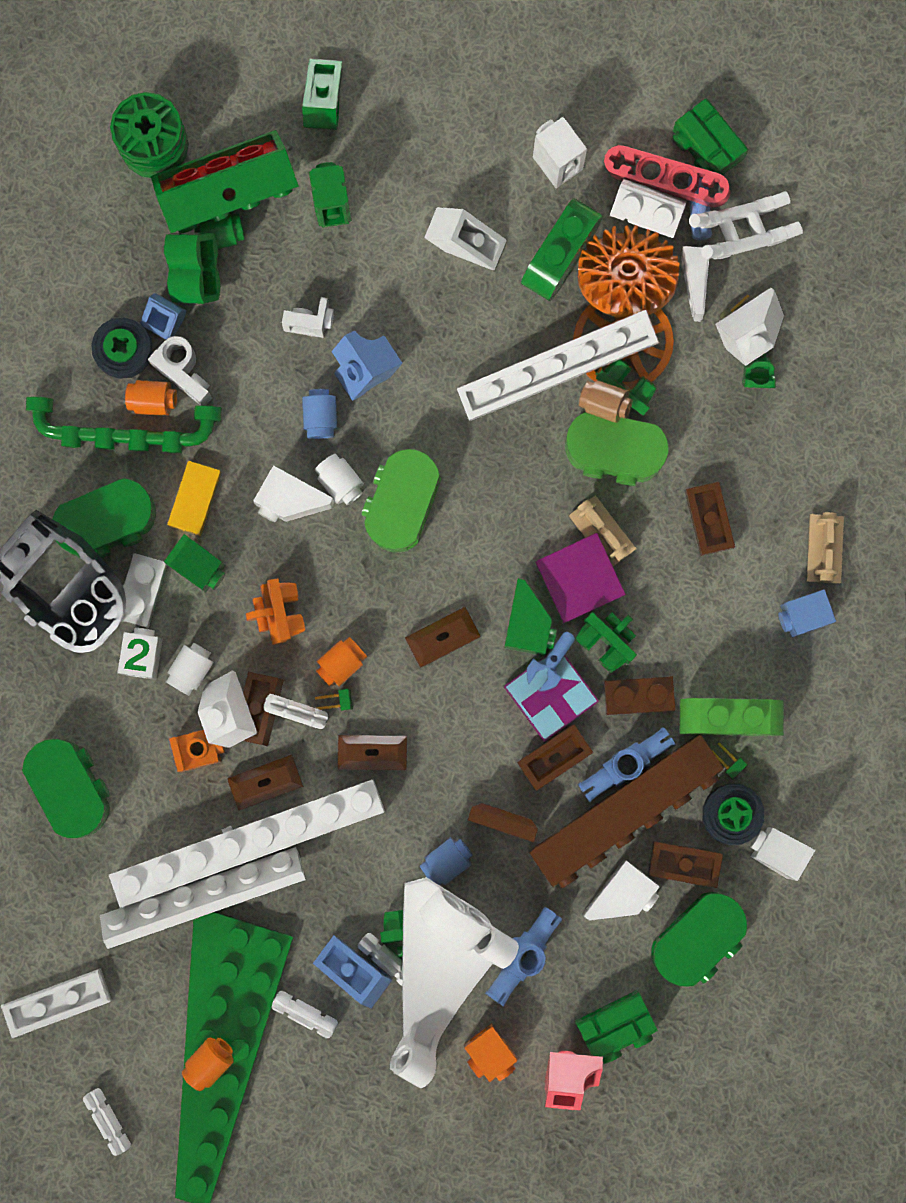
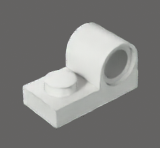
[148,336,212,406]

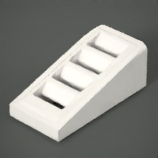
[681,246,709,322]

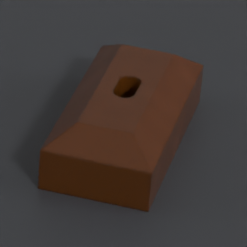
[405,607,481,668]
[517,724,593,791]
[338,735,407,771]
[227,754,304,811]
[467,803,538,842]

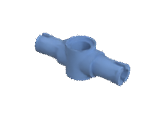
[578,727,676,802]
[485,907,563,1007]

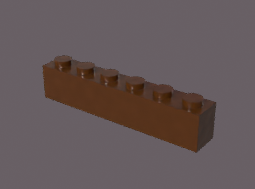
[528,735,724,888]

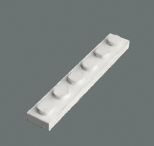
[457,310,659,421]
[100,847,306,949]

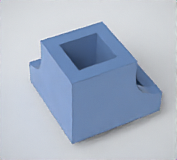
[332,331,403,401]

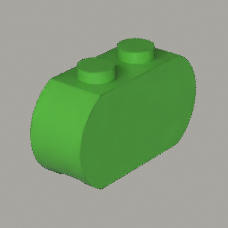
[565,412,668,486]
[362,449,441,552]
[679,698,784,736]

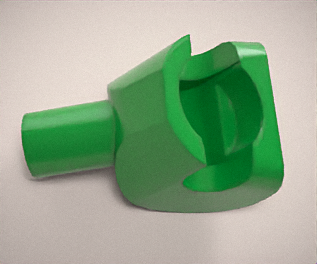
[742,353,776,388]

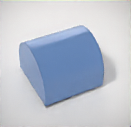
[140,293,186,340]

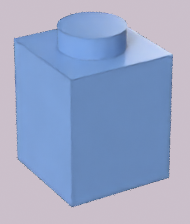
[778,589,836,637]

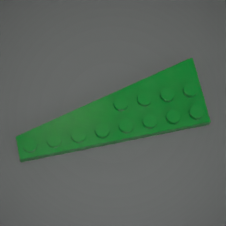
[175,912,294,1203]

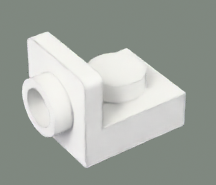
[282,297,334,338]

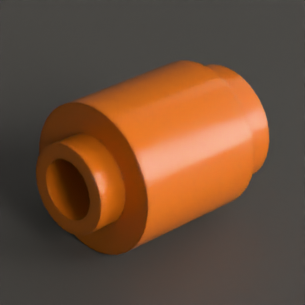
[125,380,177,416]
[316,637,367,686]
[182,1038,234,1091]

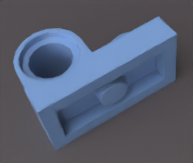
[313,935,392,1008]

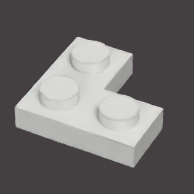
[122,553,167,628]

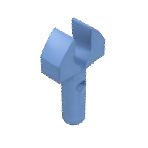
[527,632,575,692]

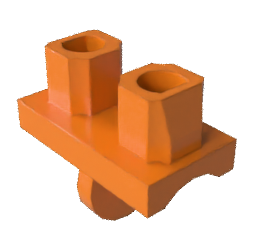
[245,578,305,645]

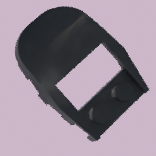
[0,510,126,652]

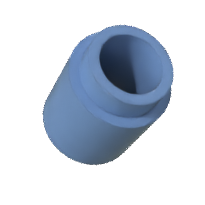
[302,389,337,439]
[420,837,473,885]

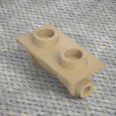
[568,495,636,566]
[807,512,844,584]

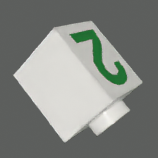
[118,628,163,680]

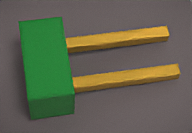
[315,689,353,711]
[712,742,747,780]

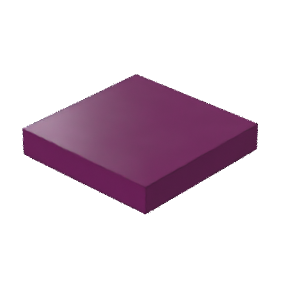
[535,533,626,623]

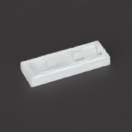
[1,968,112,1038]

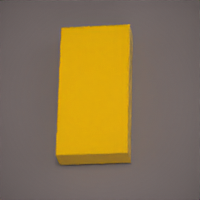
[167,461,222,536]

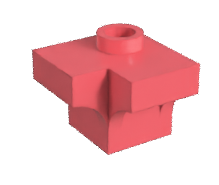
[545,1051,603,1111]

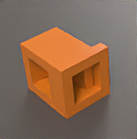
[169,730,225,772]

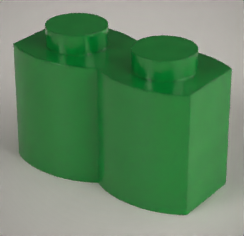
[164,232,221,304]

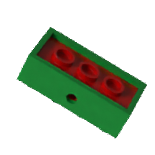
[151,130,299,233]

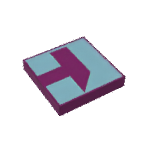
[504,654,599,742]

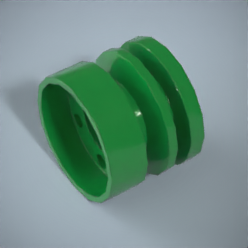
[110,92,189,178]

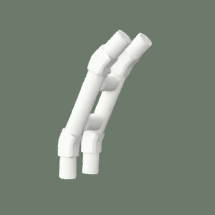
[689,191,803,259]

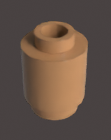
[579,380,632,423]

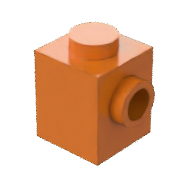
[464,1023,518,1082]

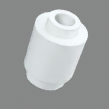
[315,454,364,505]
[166,643,214,696]

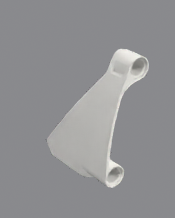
[390,877,519,1088]

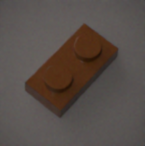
[685,482,735,556]
[243,671,284,746]
[604,676,675,715]
[648,841,723,888]

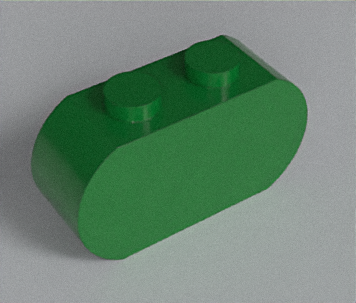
[521,198,603,301]
[52,478,156,558]
[22,739,110,838]
[651,892,747,987]

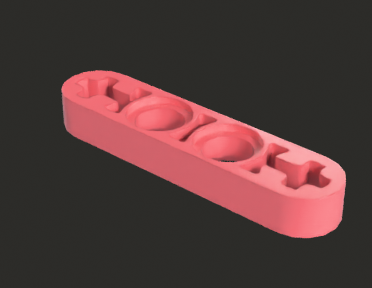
[604,145,730,207]

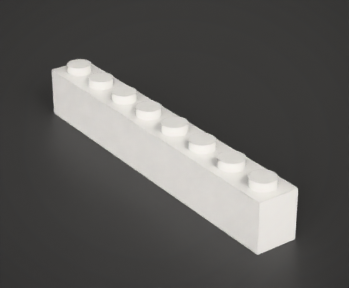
[109,779,385,908]

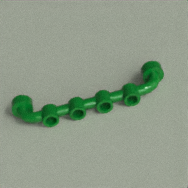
[25,397,222,453]

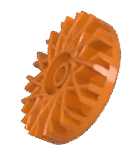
[578,225,680,318]

